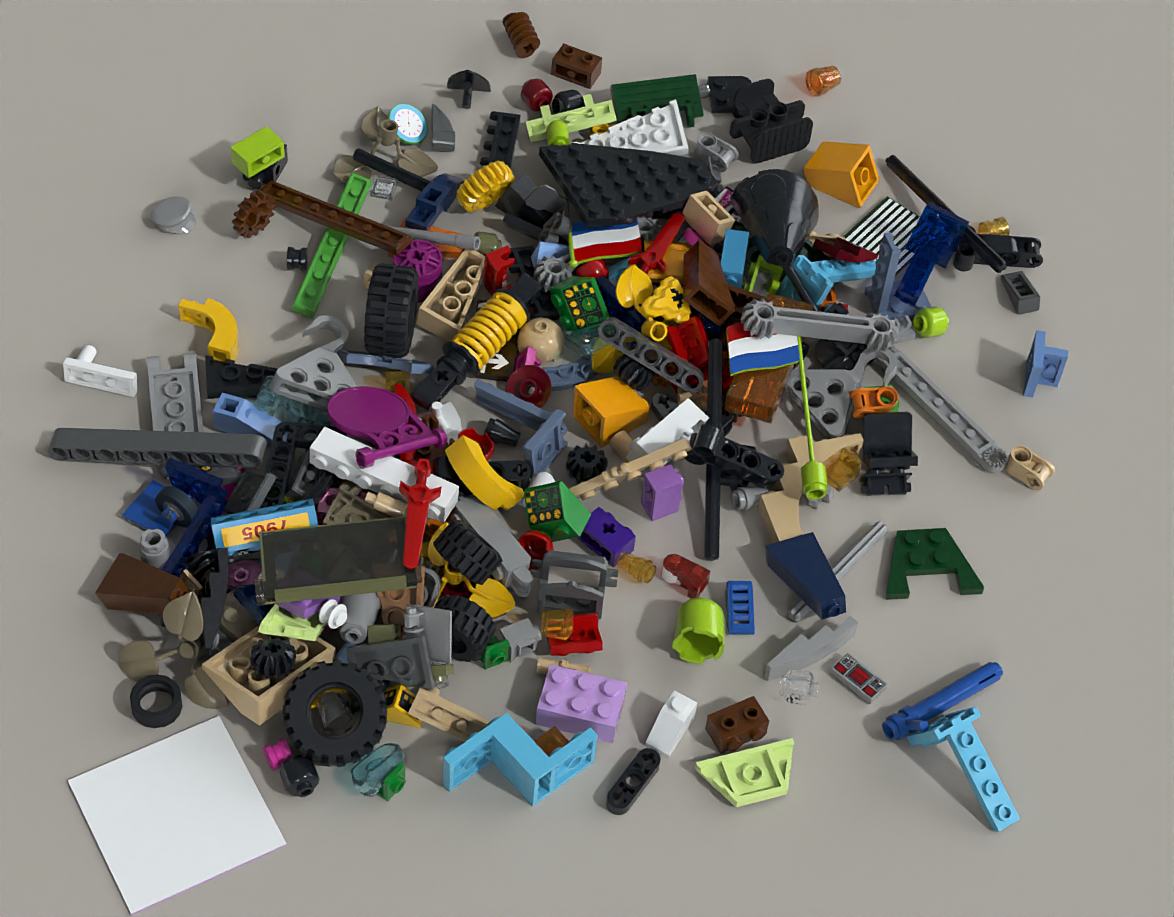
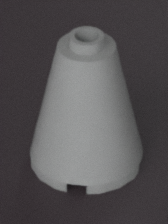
[337,574,382,644]

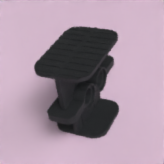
[729,78,813,163]

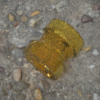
[978,217,1010,236]

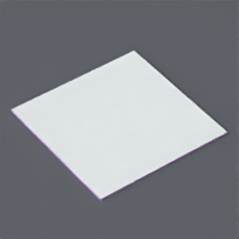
[67,716,287,915]

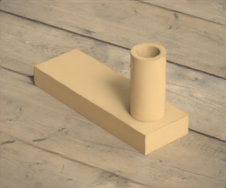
[408,686,490,741]

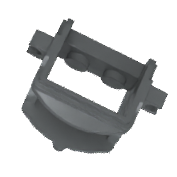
[531,550,619,620]

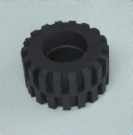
[433,519,503,585]
[434,595,496,662]

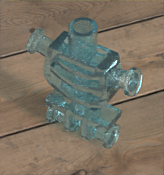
[254,376,331,438]

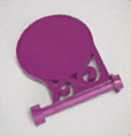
[327,386,447,469]

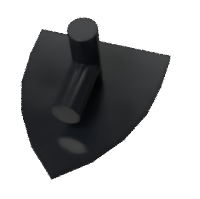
[447,70,491,109]

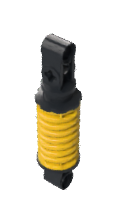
[410,273,544,413]

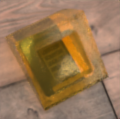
[542,609,573,640]

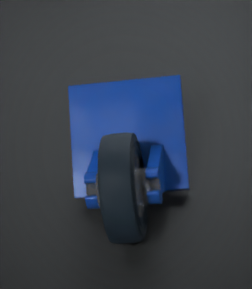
[122,480,199,537]

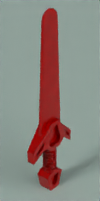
[628,213,685,274]
[399,458,442,569]

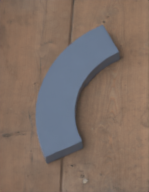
[542,334,599,391]
[337,350,434,374]

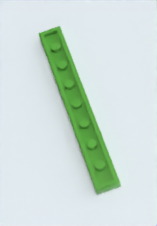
[291,172,372,319]

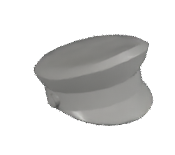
[151,197,196,234]

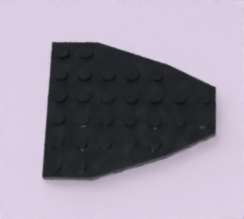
[539,143,719,228]

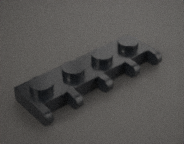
[480,111,521,169]
[508,245,560,321]

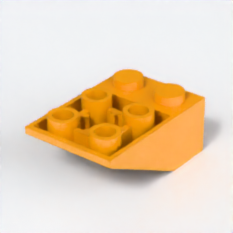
[643,240,691,283]

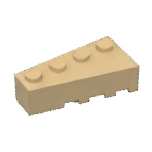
[416,249,485,342]

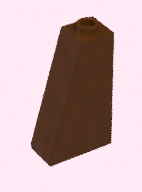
[683,240,735,326]
[95,553,190,614]

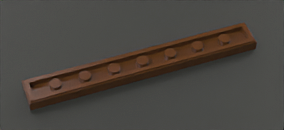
[261,180,412,255]

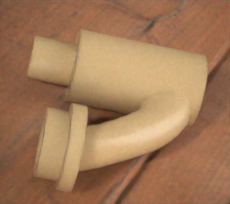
[364,492,407,517]

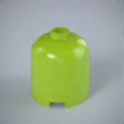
[672,597,725,664]

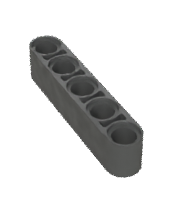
[598,317,705,393]

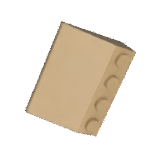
[202,625,336,726]

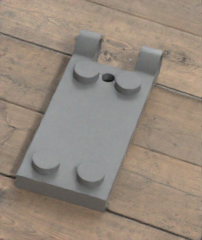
[147,352,204,432]

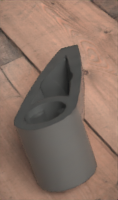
[432,104,455,151]

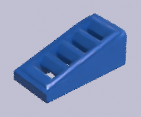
[725,581,755,635]

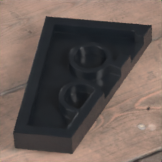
[205,355,278,399]

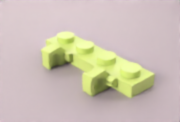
[526,94,617,143]

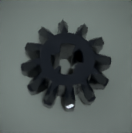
[613,354,655,391]
[566,443,608,484]
[250,636,296,680]

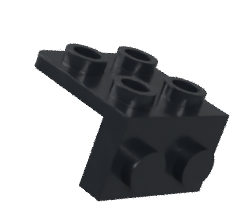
[863,411,918,471]

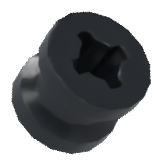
[287,247,308,271]

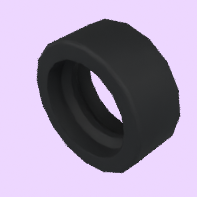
[130,674,183,728]

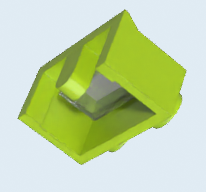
[743,255,783,305]

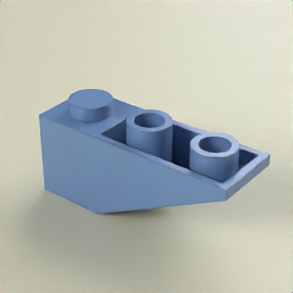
[213,393,290,445]

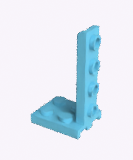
[774,255,876,310]
[907,707,1020,832]

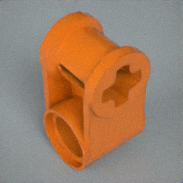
[849,386,898,418]

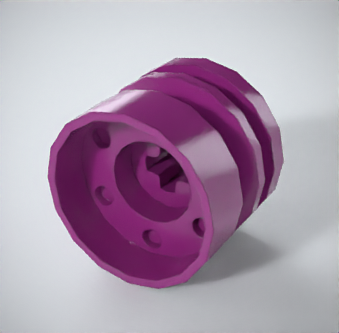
[393,239,443,303]

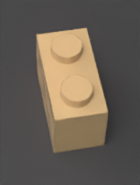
[682,191,735,245]

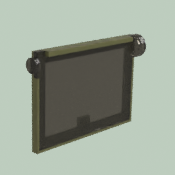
[254,516,422,606]

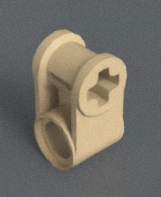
[1005,445,1055,490]

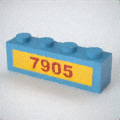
[211,498,318,556]

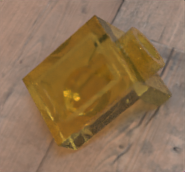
[826,448,862,492]

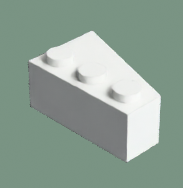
[626,398,709,475]

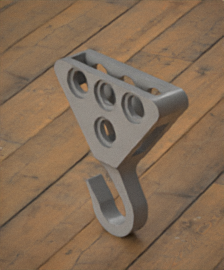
[269,315,357,411]
[782,348,897,439]

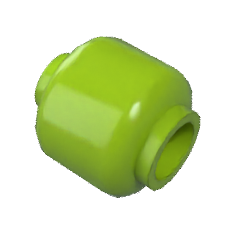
[913,306,949,338]

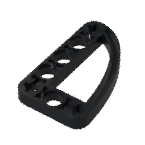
[259,421,347,509]

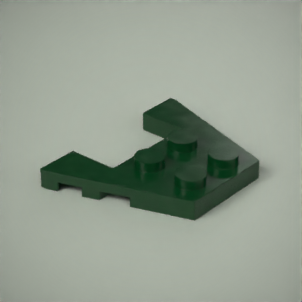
[885,528,984,600]

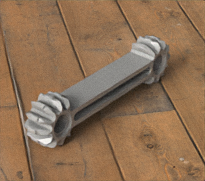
[534,215,662,293]
[741,298,899,353]

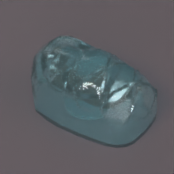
[351,743,406,797]

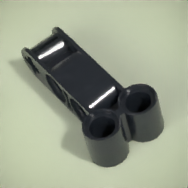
[951,225,1043,272]
[684,424,784,488]
[433,456,531,495]

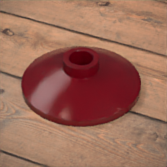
[505,365,552,408]

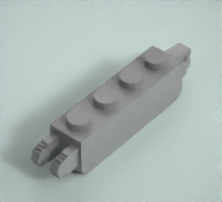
[450,490,533,597]

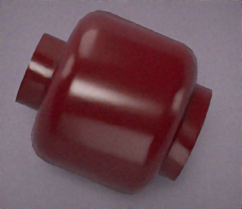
[520,78,553,111]

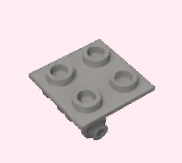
[403,604,452,663]

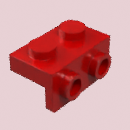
[667,316,708,369]
[546,612,603,656]

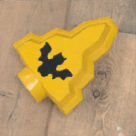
[640,276,691,323]

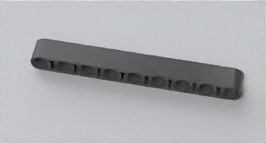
[48,428,267,468]

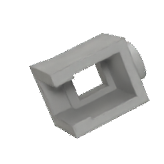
[499,618,542,663]

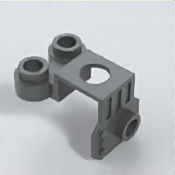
[525,185,573,244]

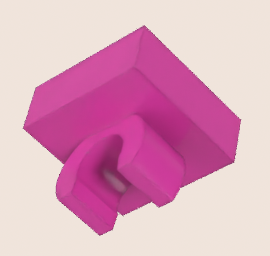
[513,346,542,372]

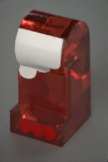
[661,554,710,599]

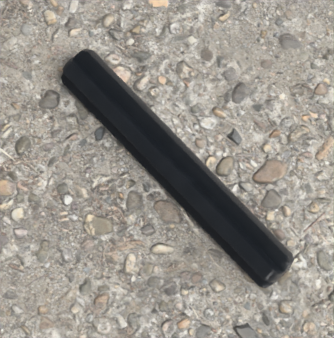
[353,148,431,192]

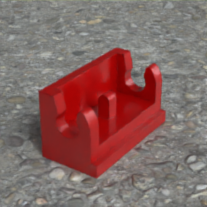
[483,245,515,296]

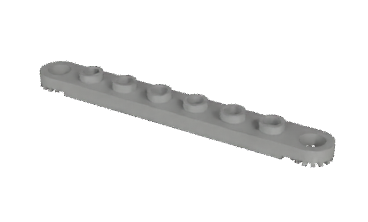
[875,345,1007,472]

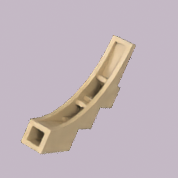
[758,433,864,544]

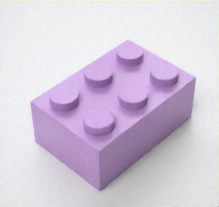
[536,664,627,743]

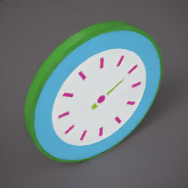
[388,103,428,145]

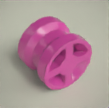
[262,738,293,771]

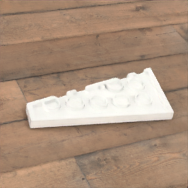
[574,99,688,156]

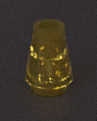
[617,552,656,583]

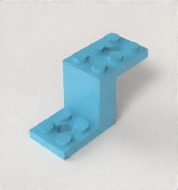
[443,713,598,806]

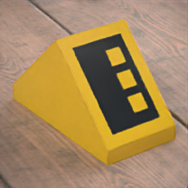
[383,684,422,728]

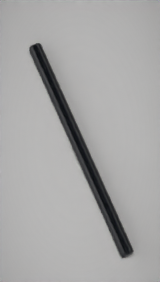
[704,338,723,561]

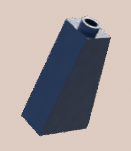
[765,532,846,620]

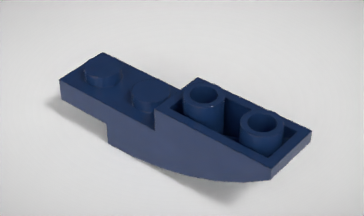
[405,173,465,231]

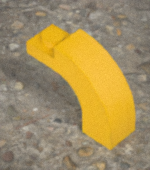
[178,298,239,362]
[445,435,524,511]

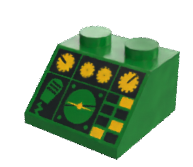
[549,276,610,332]
[524,481,591,542]

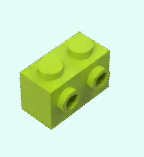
[230,126,285,178]

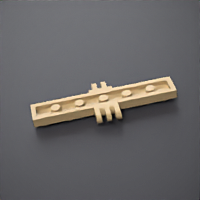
[569,438,692,501]

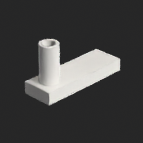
[63,345,137,397]

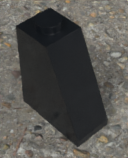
[495,173,563,229]

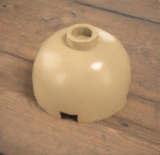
[517,317,564,365]

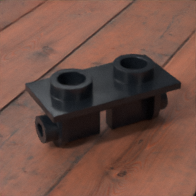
[859,469,912,496]

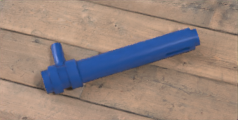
[882,662,1003,741]

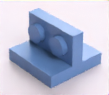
[1023,330,1068,398]

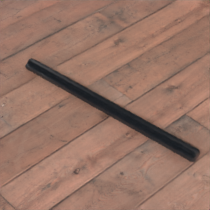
[885,155,1007,273]

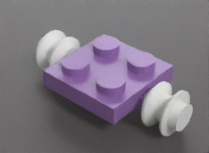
[258,569,347,629]

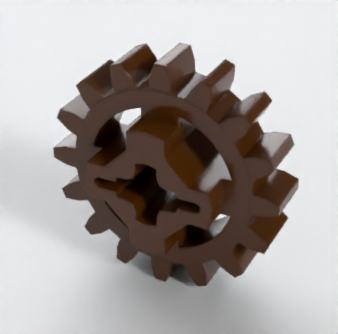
[232,190,276,238]

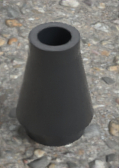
[484,418,521,447]

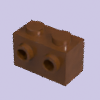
[551,43,602,89]
[705,696,770,754]

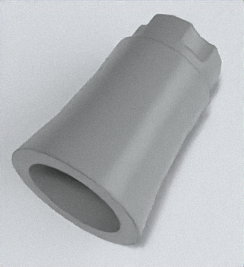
[139,529,175,575]

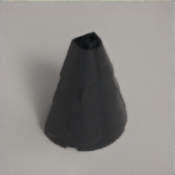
[730,169,819,269]

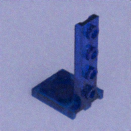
[894,202,969,306]
[162,458,228,578]

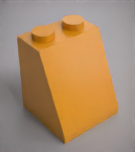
[803,141,880,208]
[573,376,649,448]

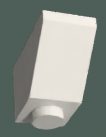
[645,690,697,758]

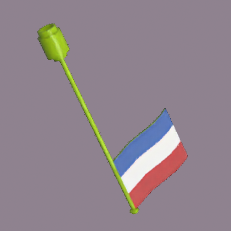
[546,120,642,268]
[726,323,828,500]

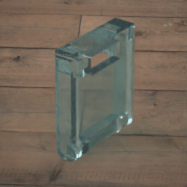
[564,324,616,357]

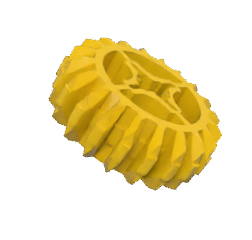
[456,161,515,213]

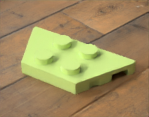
[258,604,327,641]
[695,738,794,807]

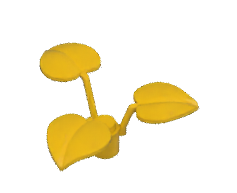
[591,265,684,373]
[427,522,515,618]

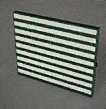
[843,196,942,276]

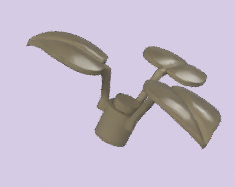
[333,106,438,183]
[118,591,229,709]

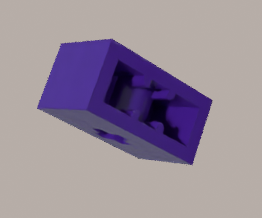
[577,507,636,568]

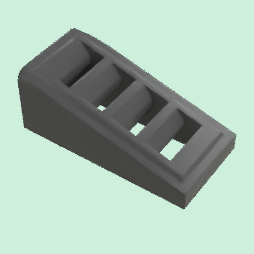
[1001,271,1040,314]

